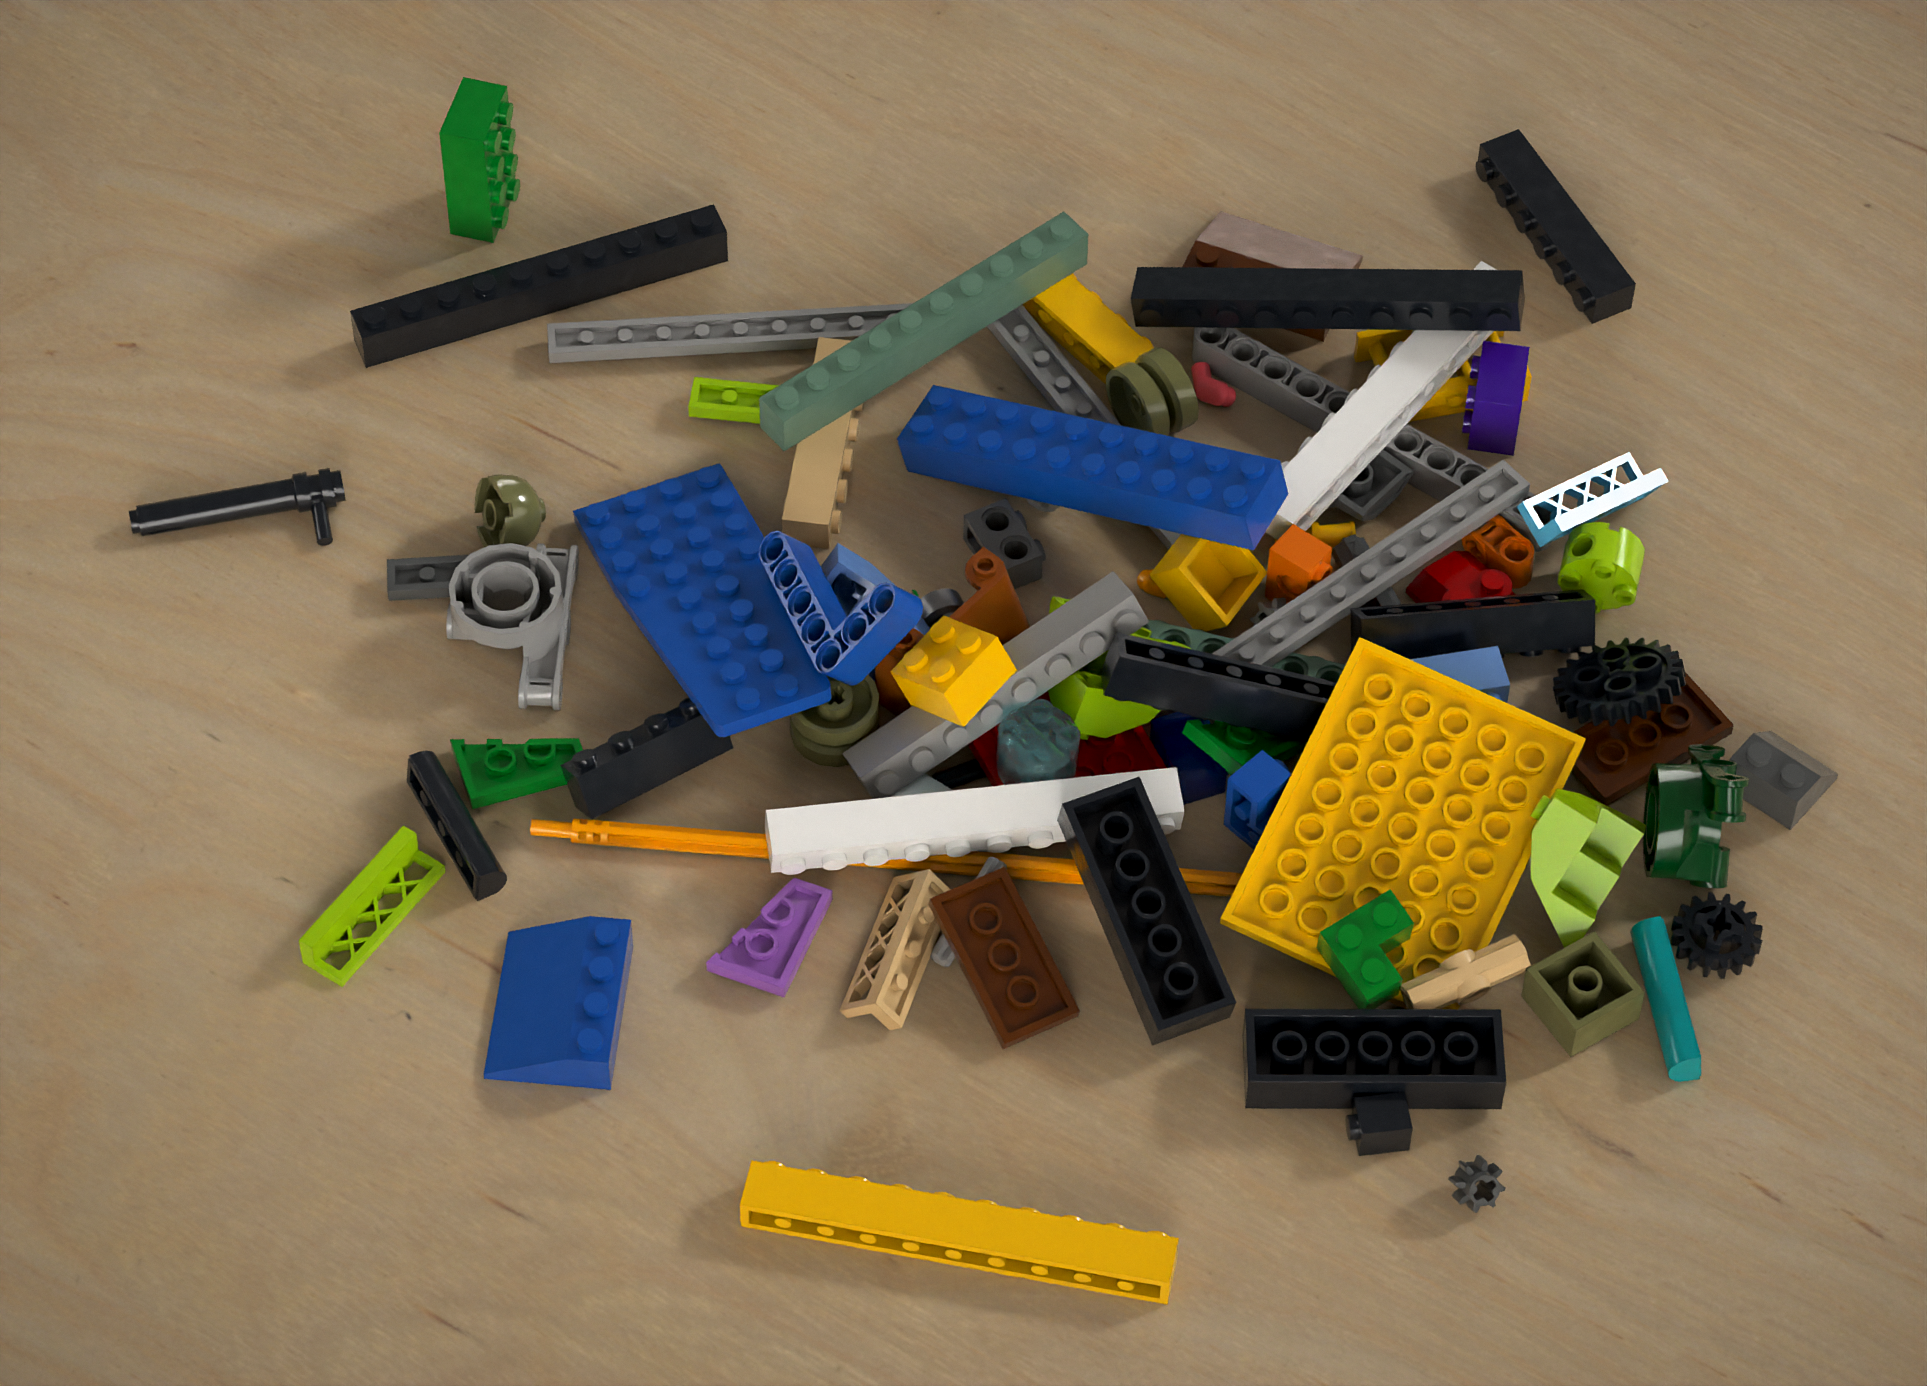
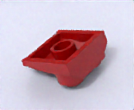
[1405,551,1516,603]

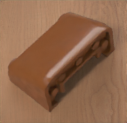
[875,546,1030,716]

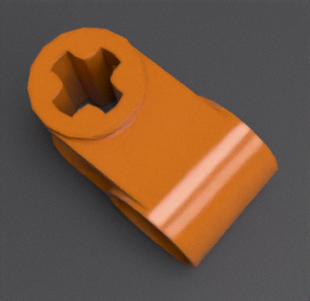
[1461,514,1535,588]

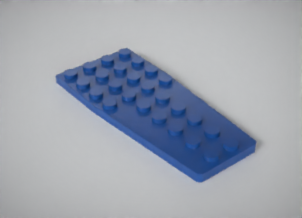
[573,463,832,737]

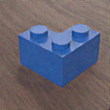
[1224,750,1291,850]

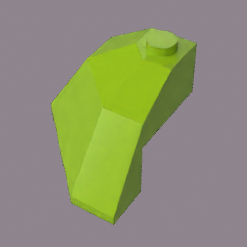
[1048,596,1191,740]
[1530,789,1646,948]

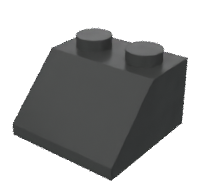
[1729,731,1838,830]

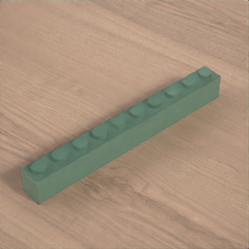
[759,211,1089,451]

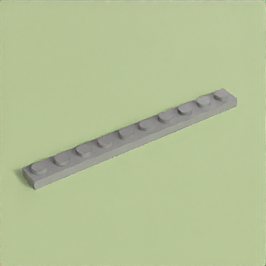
[547,303,913,363]
[987,305,1181,550]
[1212,460,1530,667]

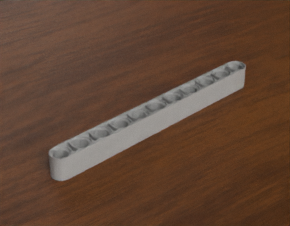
[1192,327,1552,552]

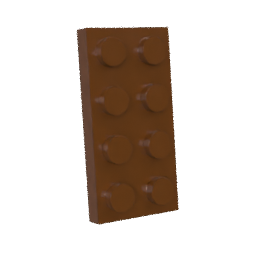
[1571,672,1734,806]
[928,867,1080,1049]

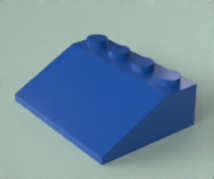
[484,916,633,1090]

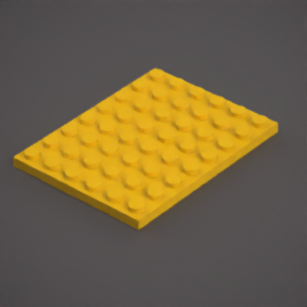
[1220,637,1586,1009]

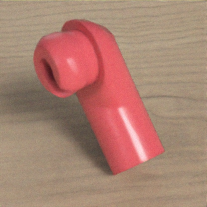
[1191,362,1236,407]

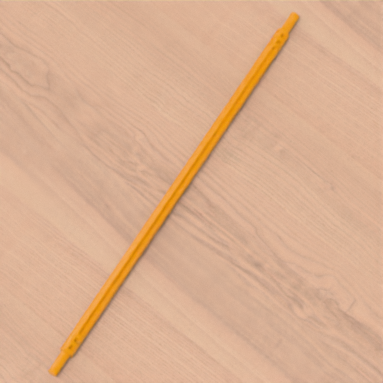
[530,818,1243,897]

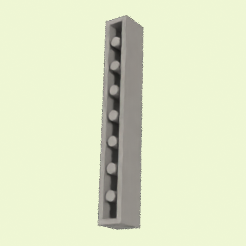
[842,571,1149,799]

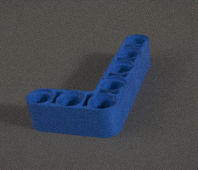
[759,530,923,686]

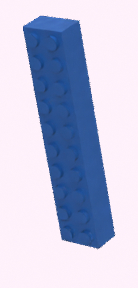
[897,385,1289,550]

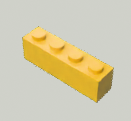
[1022,273,1154,385]

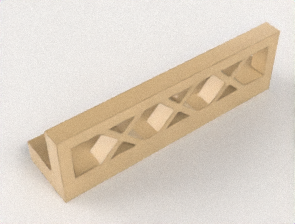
[840,869,951,1030]

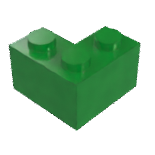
[1317,889,1414,1009]

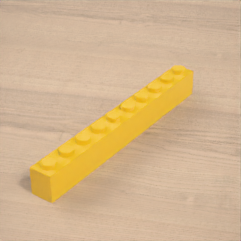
[740,1160,1179,1305]

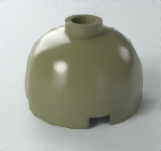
[474,474,546,547]

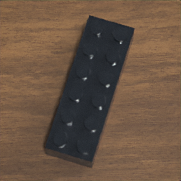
[1057,776,1237,1046]
[1242,1009,1506,1109]

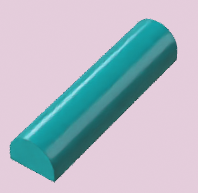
[1630,916,1701,1082]

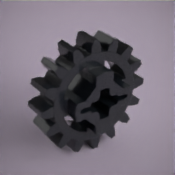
[1670,892,1763,979]

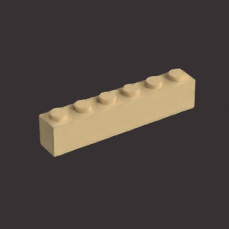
[782,337,865,549]

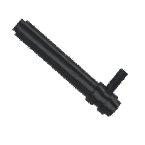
[129,468,346,546]

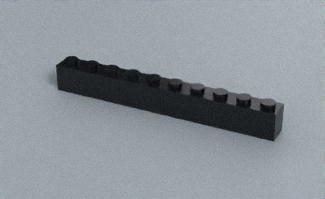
[350,204,728,368]
[1131,267,1525,331]

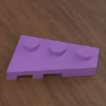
[706,877,833,997]

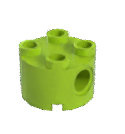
[1557,522,1645,614]

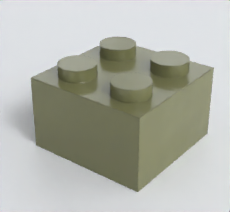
[1521,931,1645,1057]

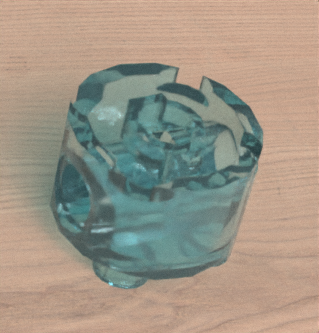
[996,699,1080,785]

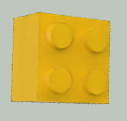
[1149,534,1267,631]
[890,615,1017,727]

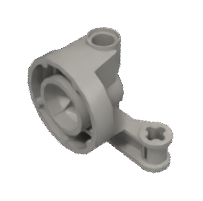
[446,543,579,711]

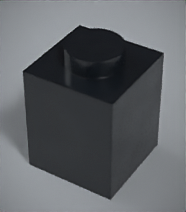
[1345,1092,1413,1156]

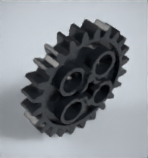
[1553,638,1686,726]

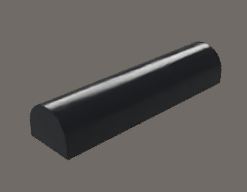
[407,751,507,901]

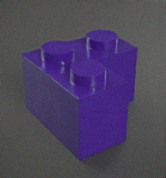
[1462,341,1530,456]

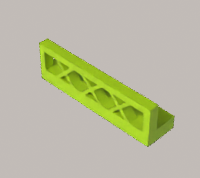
[299,825,446,987]

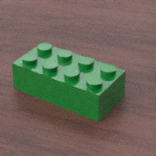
[439,77,520,243]

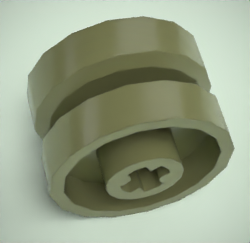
[1106,347,1199,436]
[790,675,879,767]

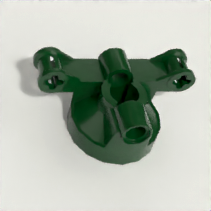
[1643,744,1749,889]

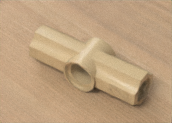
[1400,934,1531,1009]

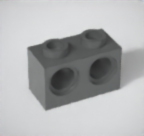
[963,498,1046,589]

